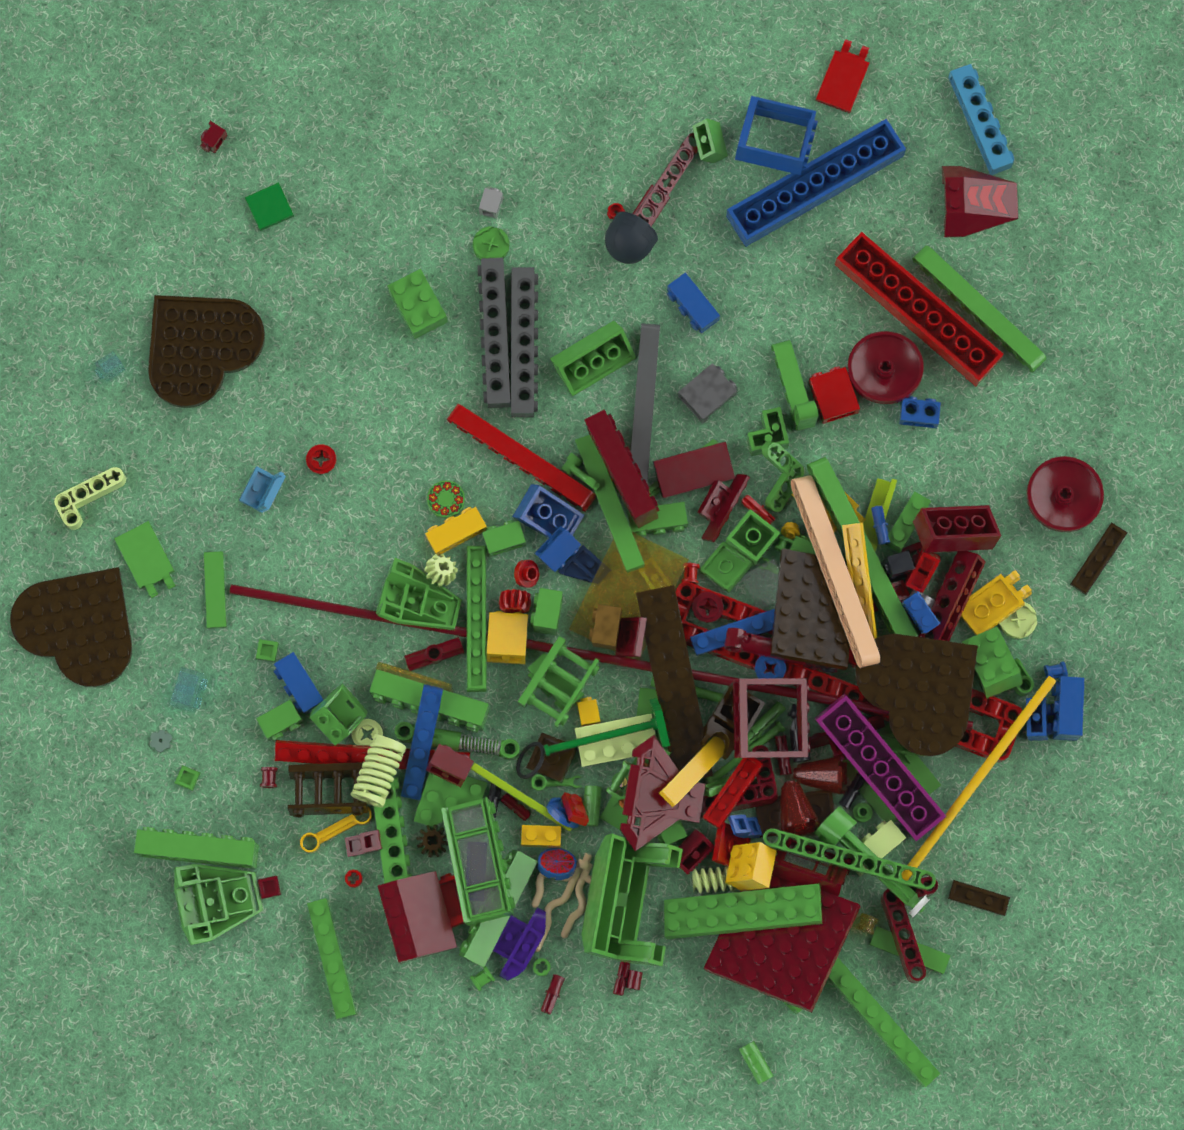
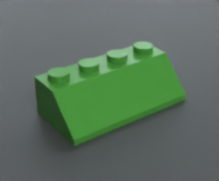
[550,320,636,396]

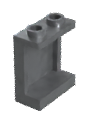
[678,363,737,424]

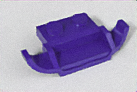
[493,907,546,981]

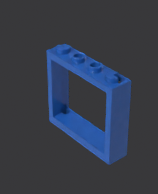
[735,96,818,175]

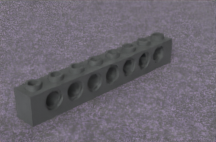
[477,257,511,408]
[511,267,538,417]

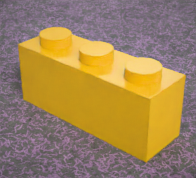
[425,507,487,556]

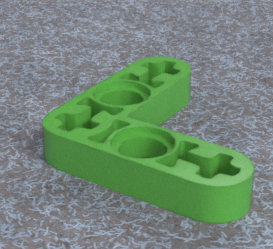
[762,441,804,512]

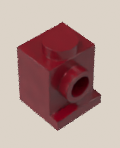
[200,120,227,153]

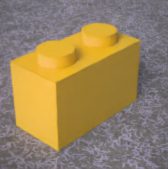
[521,825,561,848]

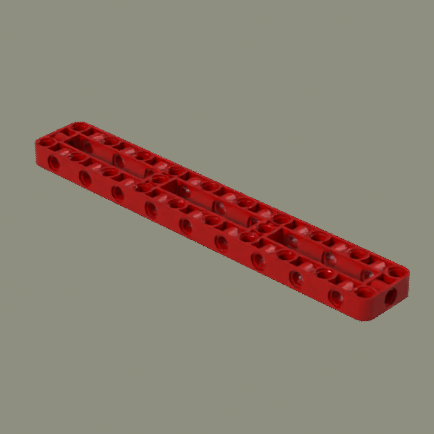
[676,582,1023,763]

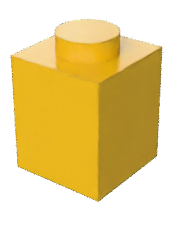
[577,697,601,727]

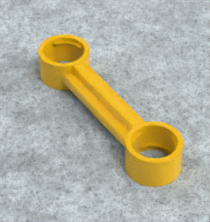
[300,806,372,853]

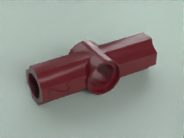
[404,637,464,672]

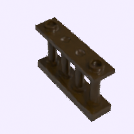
[288,762,368,818]

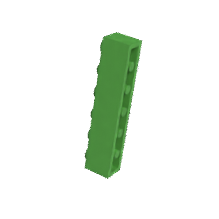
[459,849,538,967]
[307,898,357,1020]

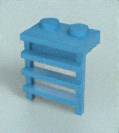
[239,466,286,513]

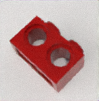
[905,547,941,593]

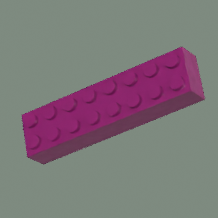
[814,694,946,841]

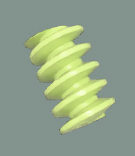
[692,866,733,893]

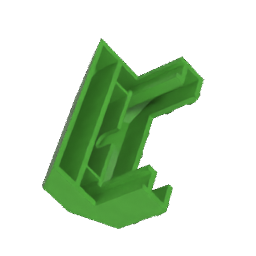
[581,834,683,966]

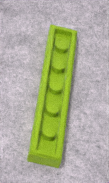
[471,763,572,831]

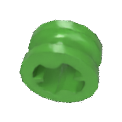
[533,958,551,976]

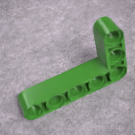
[771,340,818,431]

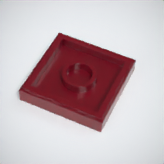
[615,617,647,657]

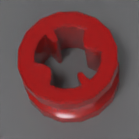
[345,869,363,888]

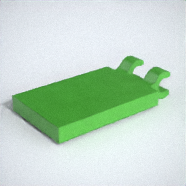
[114,521,176,598]

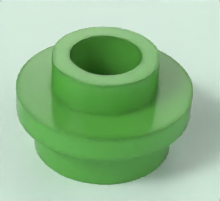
[853,803,873,822]

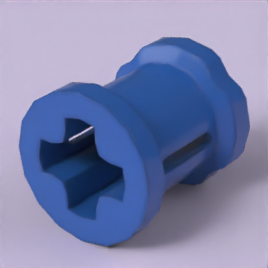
[1044,661,1068,679]

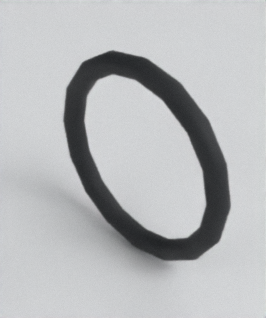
[516,742,545,779]

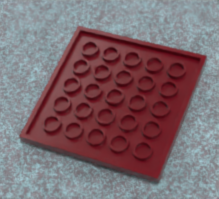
[703,875,861,1013]

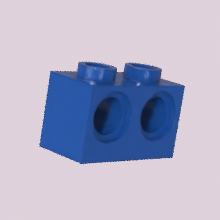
[899,396,941,429]

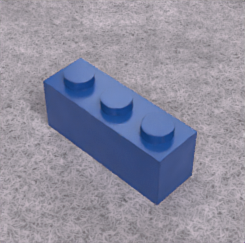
[667,272,720,333]
[274,652,323,715]

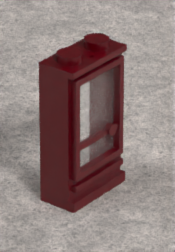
[772,839,853,896]

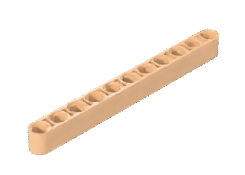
[791,475,880,668]

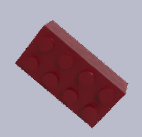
[913,505,1001,553]

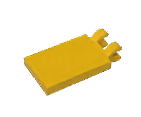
[961,570,1032,635]

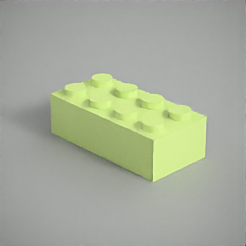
[574,714,656,767]

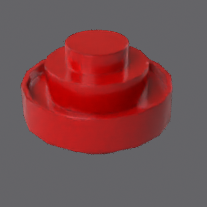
[514,560,540,588]

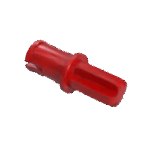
[741,495,776,524]

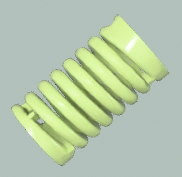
[351,735,406,808]

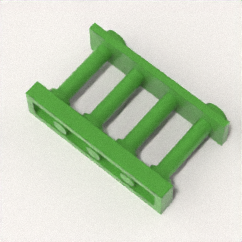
[518,636,600,728]

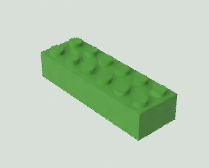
[370,669,490,733]
[134,827,259,869]

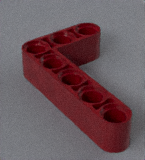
[700,745,778,819]
[881,876,938,984]

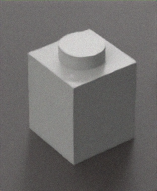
[479,188,503,219]

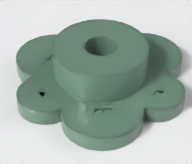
[150,730,172,752]

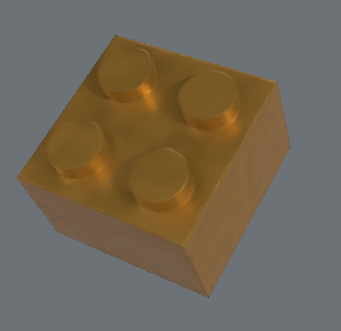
[589,604,622,650]

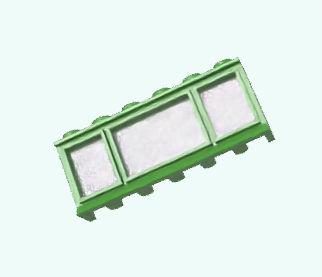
[441,797,516,926]

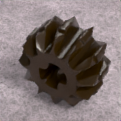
[416,824,448,858]

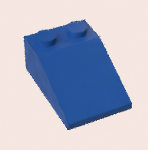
[512,484,584,538]

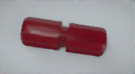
[501,793,531,821]
[613,961,630,996]

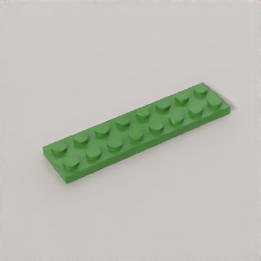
[664,884,822,939]

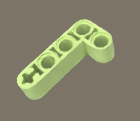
[54,467,126,530]

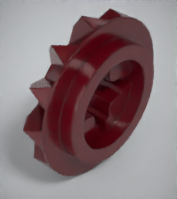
[692,592,723,623]

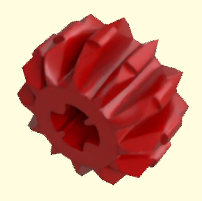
[499,589,531,614]

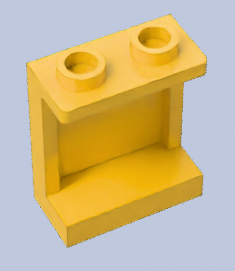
[487,611,528,664]

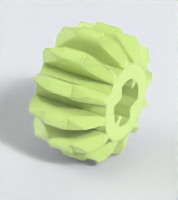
[424,554,458,587]

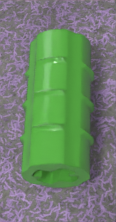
[583,785,602,827]
[739,1041,774,1085]

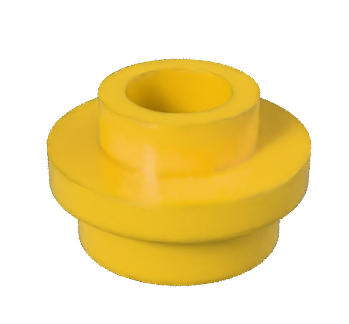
[781,522,800,539]

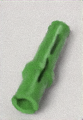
[748,701,786,746]

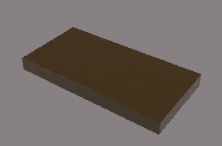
[755,789,835,838]

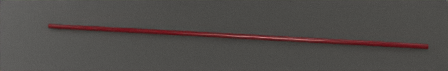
[230,584,973,731]

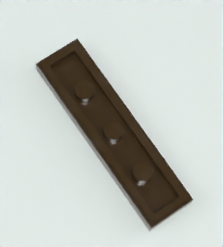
[1070,522,1127,595]

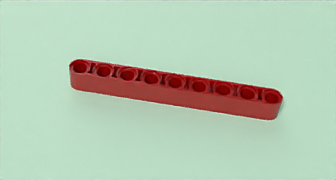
[447,404,596,512]

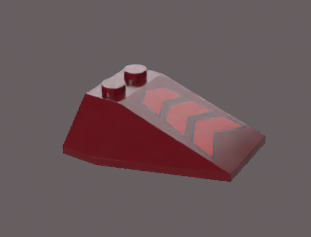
[942,166,1018,237]

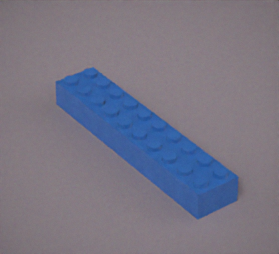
[726,119,906,247]

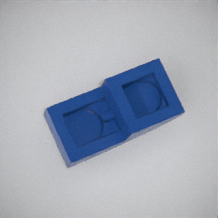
[728,815,762,838]

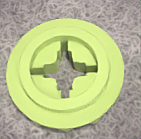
[352,719,383,746]

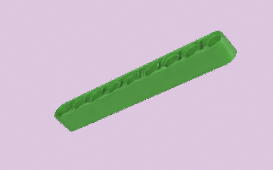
[912,245,1047,373]
[763,829,936,890]

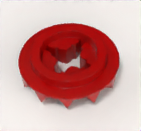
[306,444,337,475]

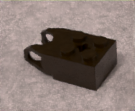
[699,682,765,760]

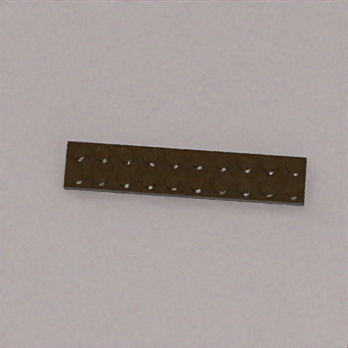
[636,585,713,778]

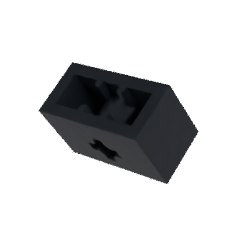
[881,550,915,582]

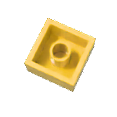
[725,842,777,891]

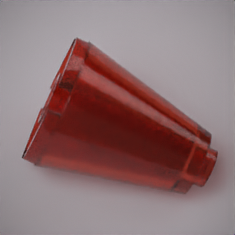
[793,756,847,795]
[781,780,820,836]

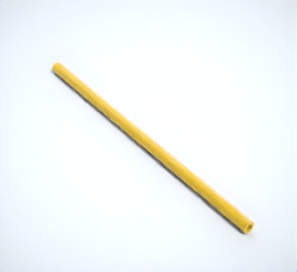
[901,676,1057,881]

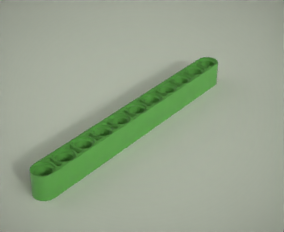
[807,457,918,637]

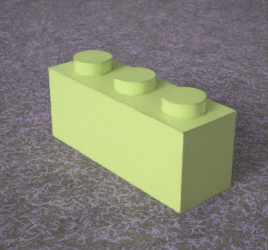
[845,820,906,877]

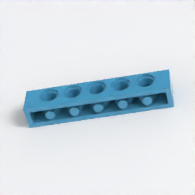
[948,64,1014,175]

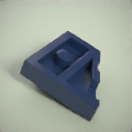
[558,545,611,585]

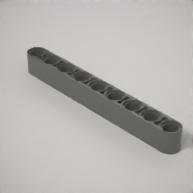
[631,323,660,482]

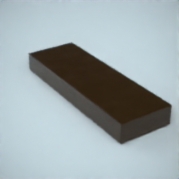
[948,880,1010,916]

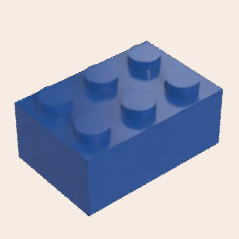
[1051,676,1084,741]

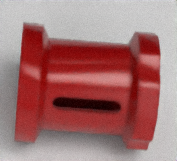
[681,563,700,585]

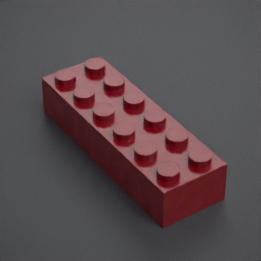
[584,409,660,528]

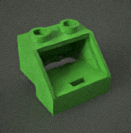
[309,683,368,746]

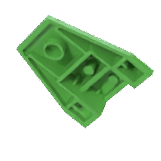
[376,558,462,630]
[174,864,263,945]

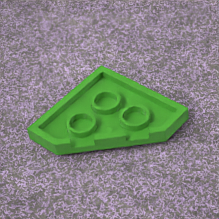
[413,772,487,827]

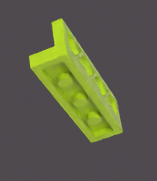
[863,478,897,552]

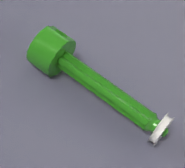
[814,806,930,918]

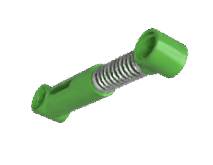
[395,722,520,760]

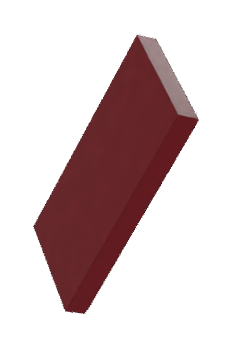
[652,441,735,498]

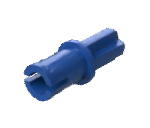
[871,506,890,545]

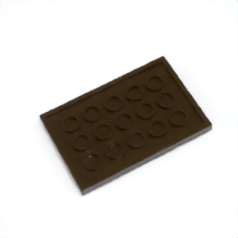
[770,548,850,670]

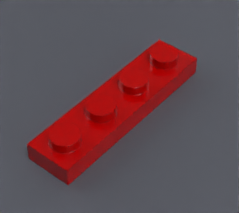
[703,758,763,829]

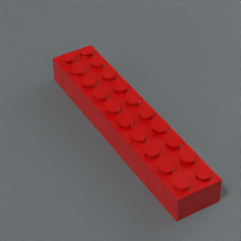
[835,232,1004,387]

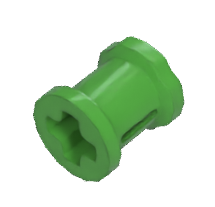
[470,966,495,991]

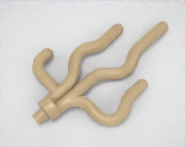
[531,853,593,952]

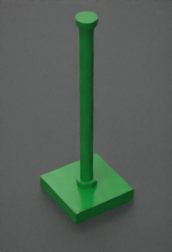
[544,698,670,756]

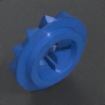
[755,656,786,679]

